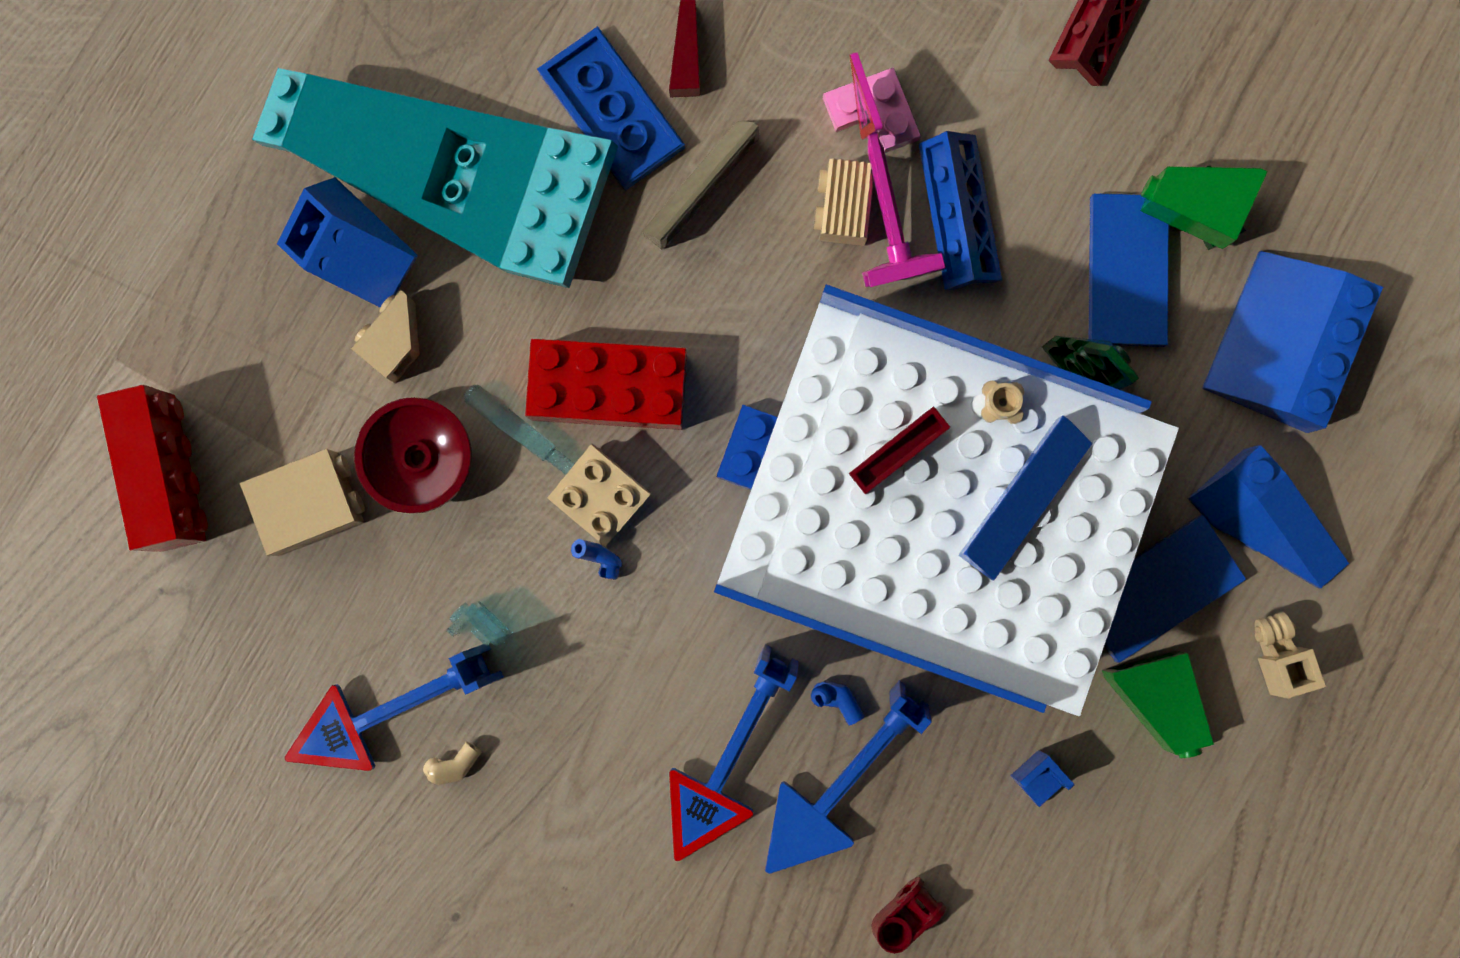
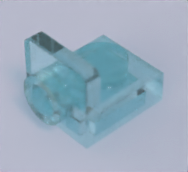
[447,602,513,647]

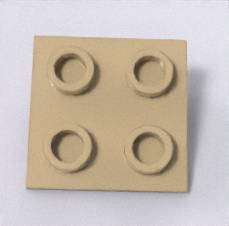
[547,444,651,547]

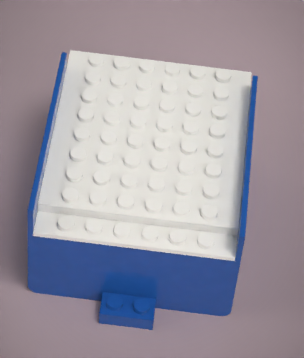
[714,284,1179,717]

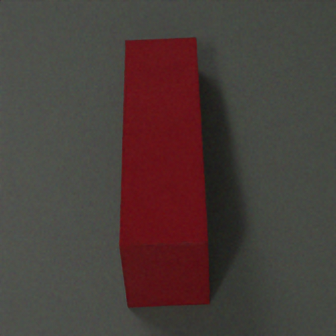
[669,0,700,98]
[848,406,950,495]

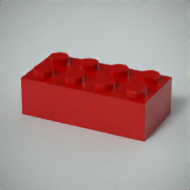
[525,339,687,430]
[97,384,208,552]

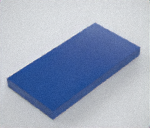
[537,26,685,191]
[1088,194,1168,347]
[1104,515,1246,663]

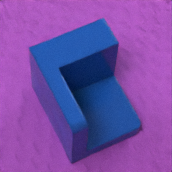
[1010,750,1075,807]

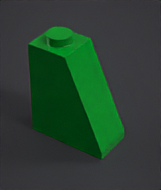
[1140,166,1268,249]
[1102,651,1214,758]

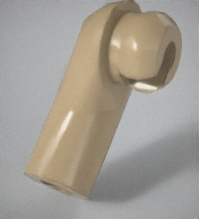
[423,741,482,785]

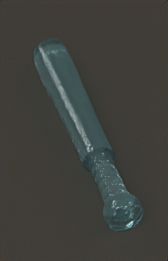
[464,385,575,474]

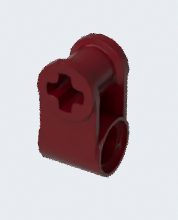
[871,877,947,954]

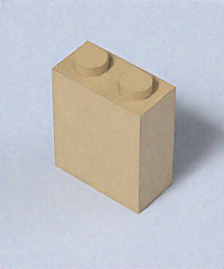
[240,449,365,556]

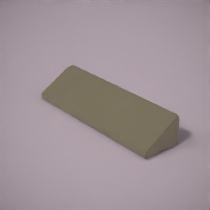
[642,121,759,250]

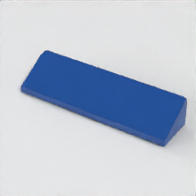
[958,415,1093,581]

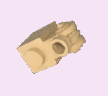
[1255,612,1326,699]

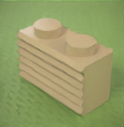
[814,158,873,246]

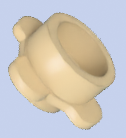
[981,381,1024,424]

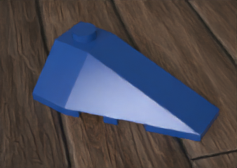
[1188,445,1349,588]

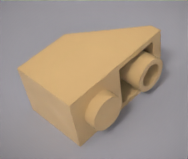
[351,290,420,383]

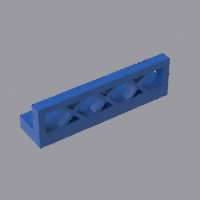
[919,131,1002,290]

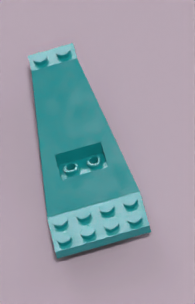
[252,68,618,289]

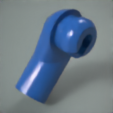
[571,539,623,580]
[811,681,865,726]

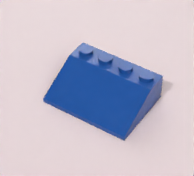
[1202,251,1383,433]

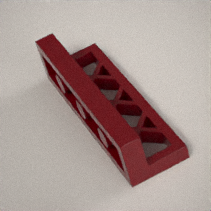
[1049,0,1143,86]

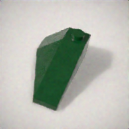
[1041,336,1139,390]

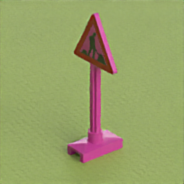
[850,53,945,287]

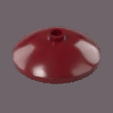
[354,397,472,514]

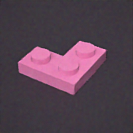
[823,67,921,153]

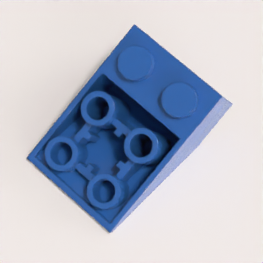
[277,177,418,307]

